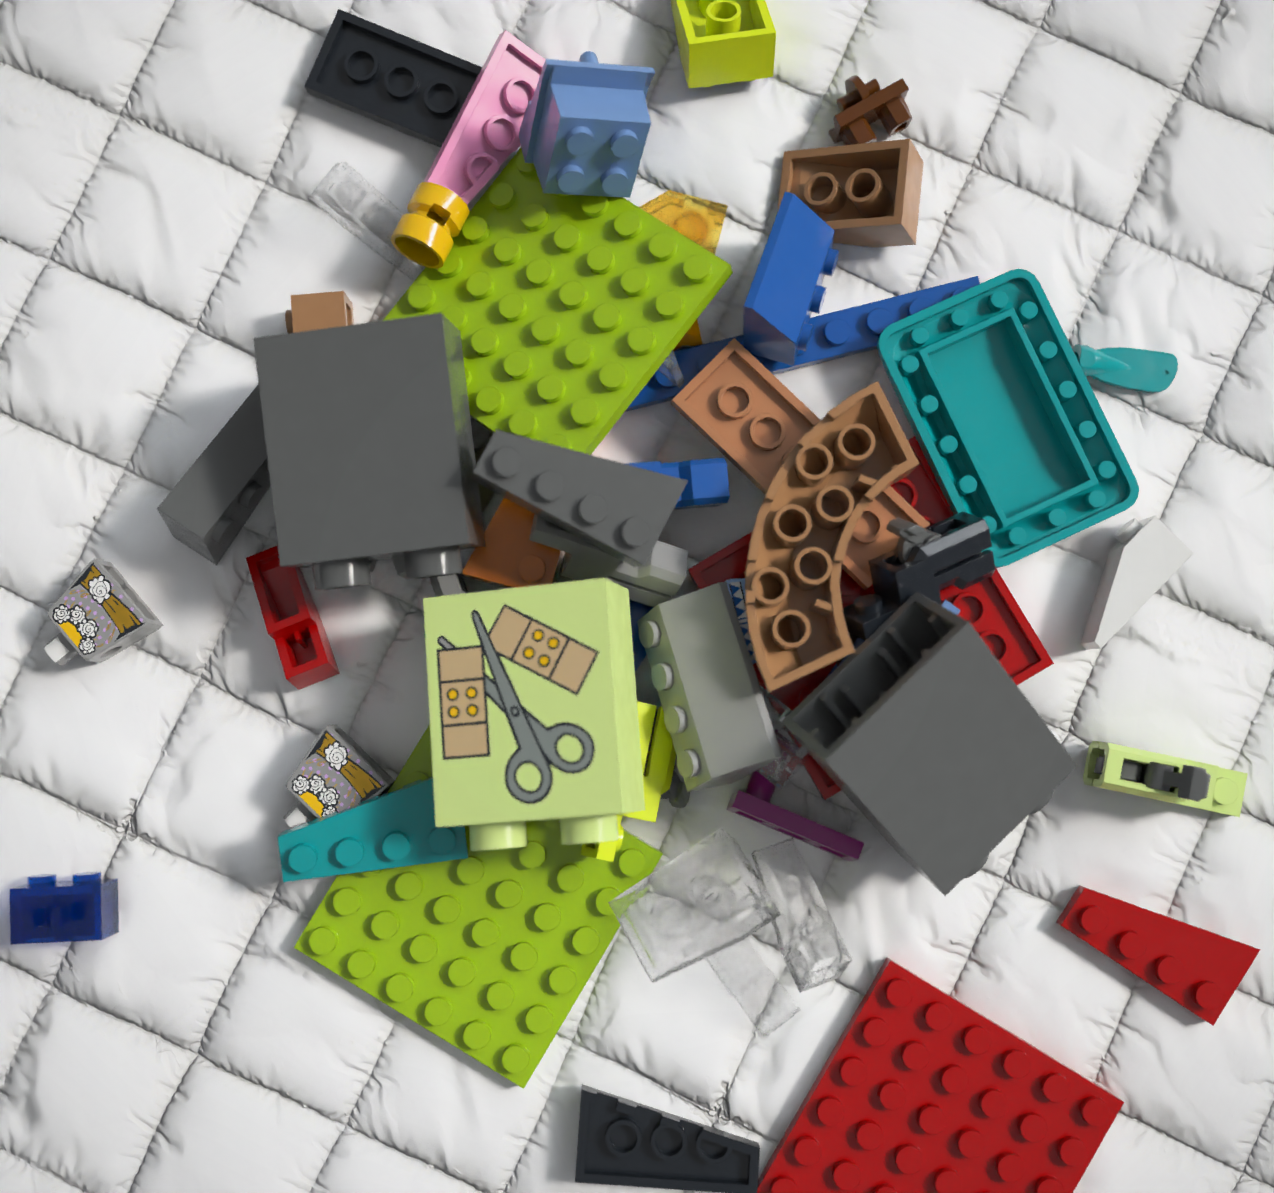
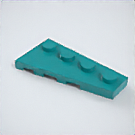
[277,777,468,882]

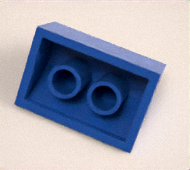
[743,191,839,366]

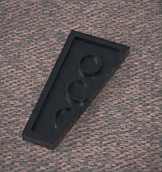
[575,1084,760,1193]

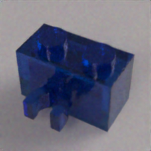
[10,872,119,944]

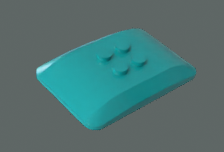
[877,269,1139,568]

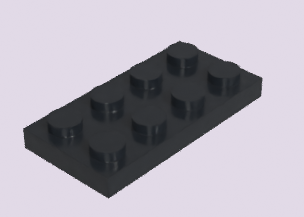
[304,9,482,148]

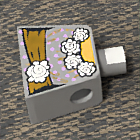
[44,559,163,666]
[283,724,395,828]

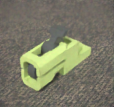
[1083,741,1248,817]

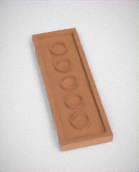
[671,338,930,590]

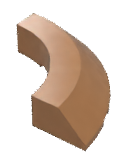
[745,381,919,693]

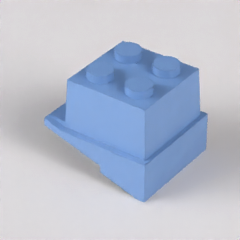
[519,51,655,198]

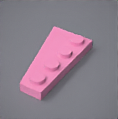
[423,30,545,205]

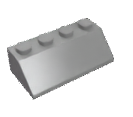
[637,582,782,792]

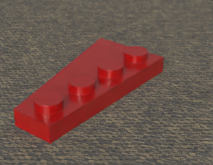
[1056,885,1260,1026]

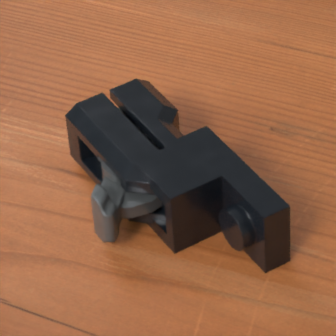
[843,511,995,640]

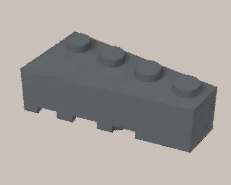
[157,384,271,565]
[469,430,688,567]

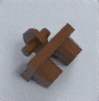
[828,75,912,145]

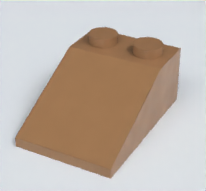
[777,139,924,248]

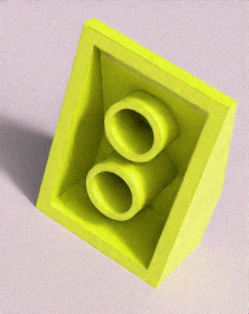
[670,0,776,89]

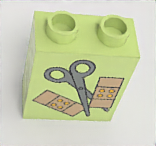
[423,578,645,851]

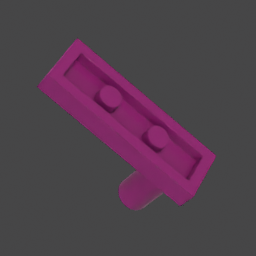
[726,751,864,861]

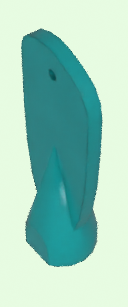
[1072,344,1178,393]

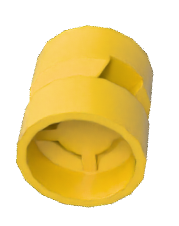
[391,182,470,269]

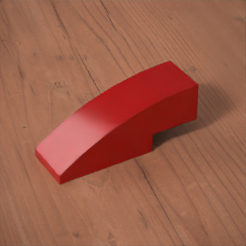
[246,545,340,690]

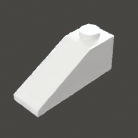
[1080,515,1194,650]

